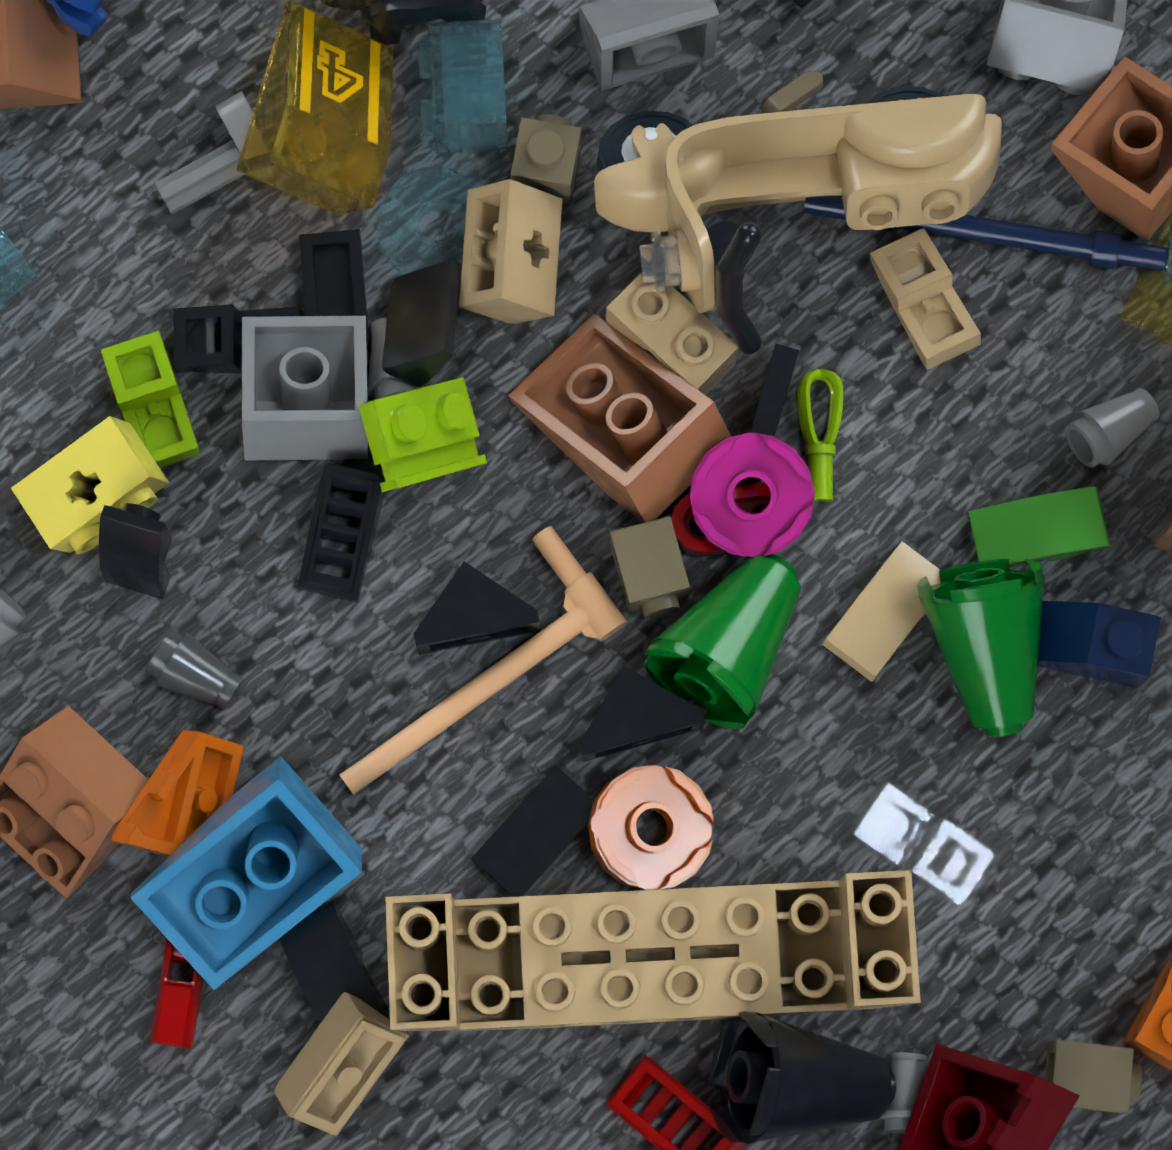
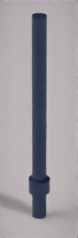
[803,196,1167,271]

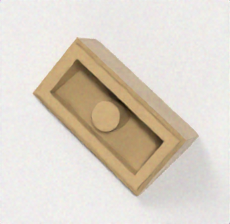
[274,992,409,1136]

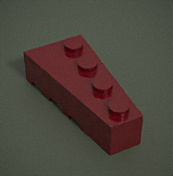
[899,1043,1080,1150]

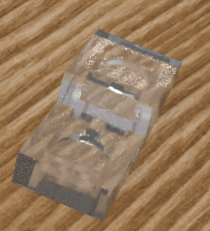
[847,782,995,906]

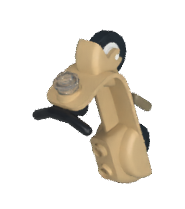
[594,71,1002,354]

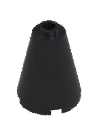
[710,1011,896,1144]

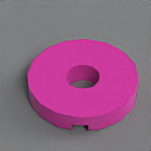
[690,432,815,557]

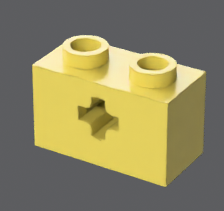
[11,416,169,554]

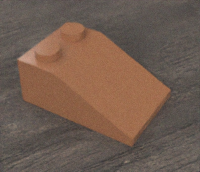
[508,313,731,523]

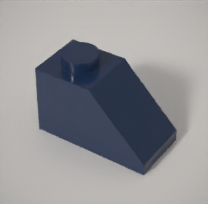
[1037,601,1161,688]

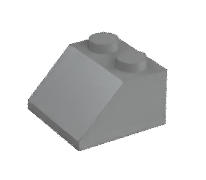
[579,0,719,91]
[986,0,1127,95]
[242,316,368,461]

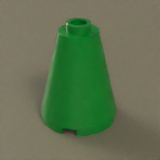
[644,554,801,729]
[917,559,1044,737]

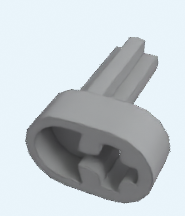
[155,91,282,214]

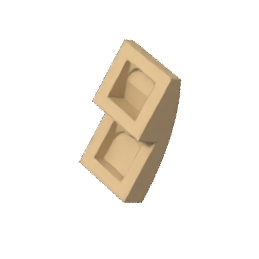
[870,228,981,370]
[822,541,941,682]

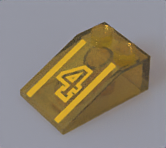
[236,0,393,215]

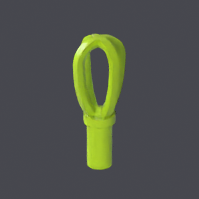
[797,369,843,502]

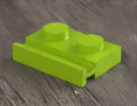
[358,377,487,492]

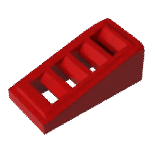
[606,1054,747,1150]

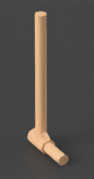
[339,526,627,795]

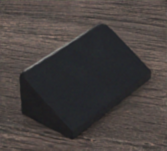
[382,259,461,388]

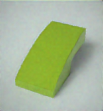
[101,330,201,468]

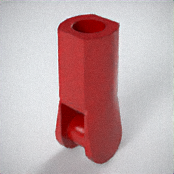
[149,938,204,1049]

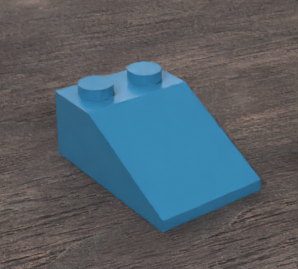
[130,756,362,990]

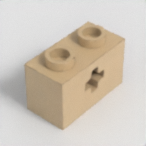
[459,179,562,324]
[606,265,739,395]

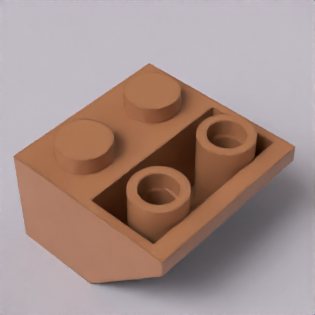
[0,706,149,899]

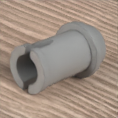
[879,1052,927,1134]

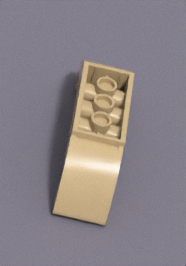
[385,870,921,1031]

